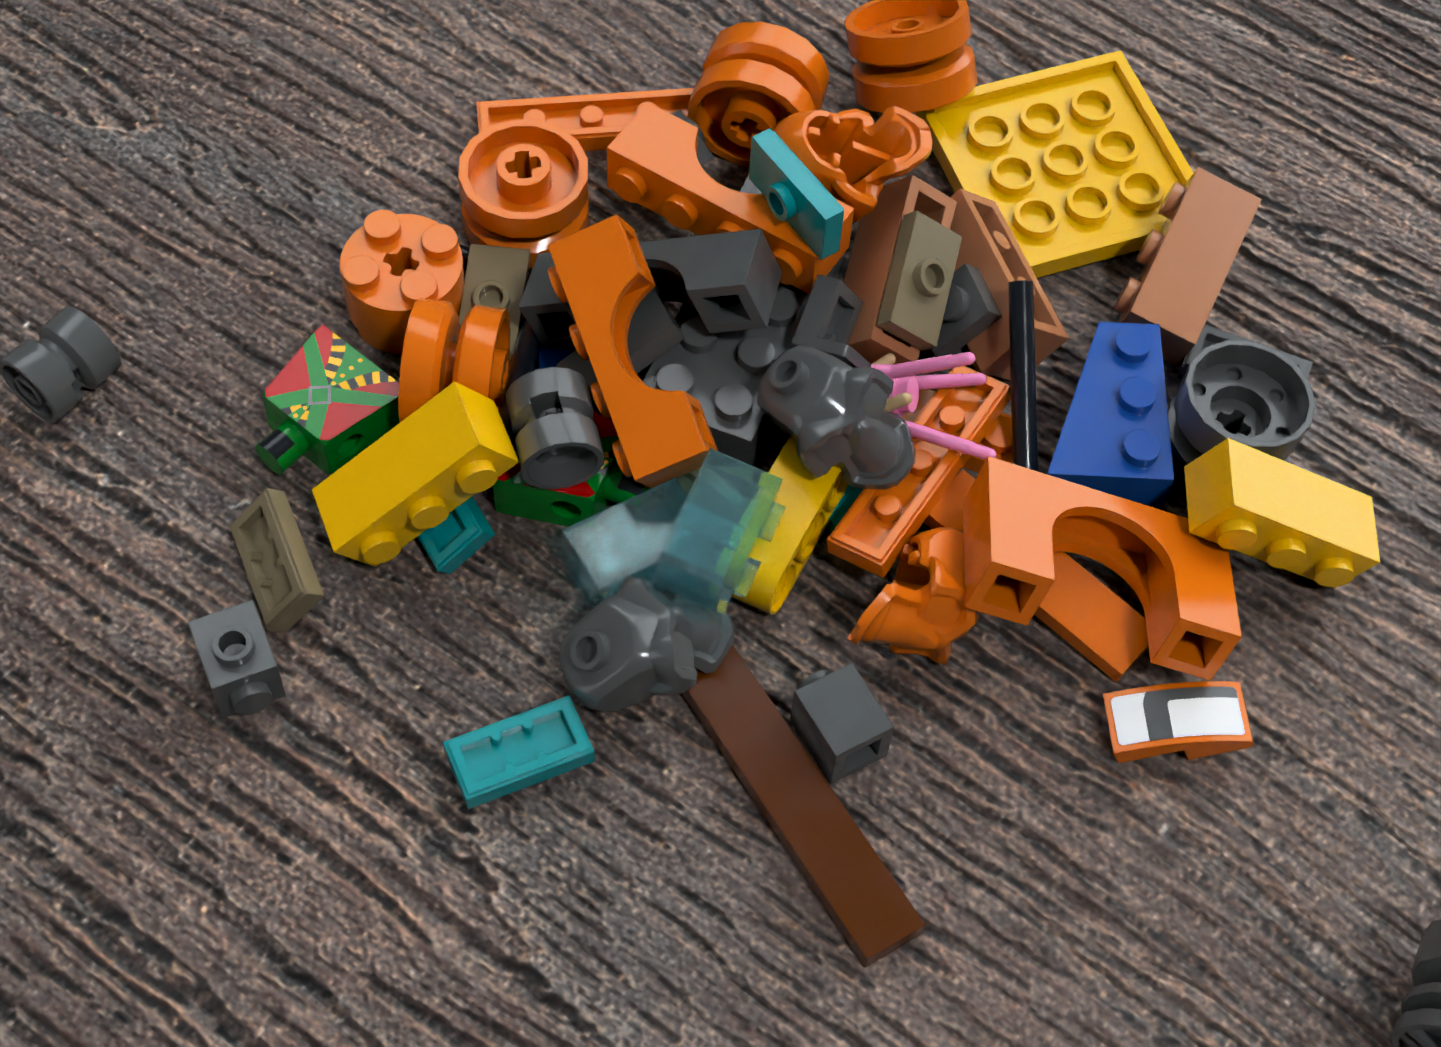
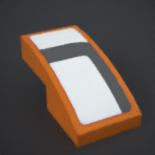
[1103,681,1254,764]

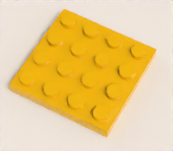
[915,50,1193,278]

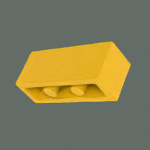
[312,381,519,567]
[1184,438,1380,588]

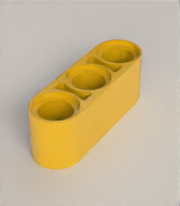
[713,437,849,615]

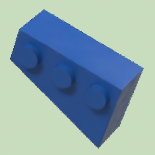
[1047,321,1174,510]

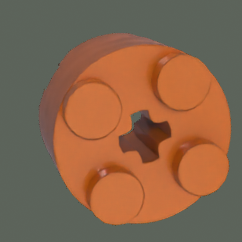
[340,209,465,354]

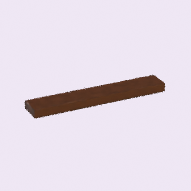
[682,645,925,968]

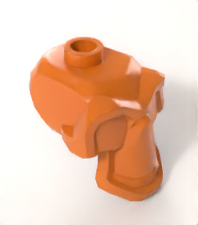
[773,106,933,223]
[846,527,980,665]

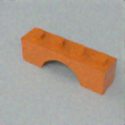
[607,102,854,294]
[548,214,721,488]

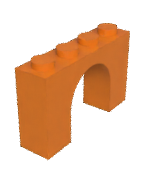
[963,456,1242,681]

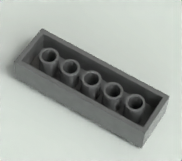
[643,174,859,482]

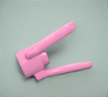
[871,352,996,460]

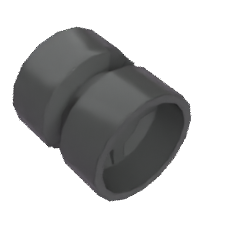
[0,306,122,423]
[506,367,604,490]

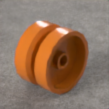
[844,0,978,113]
[688,21,830,168]
[458,119,589,268]
[398,298,511,422]

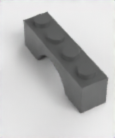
[519,229,782,348]

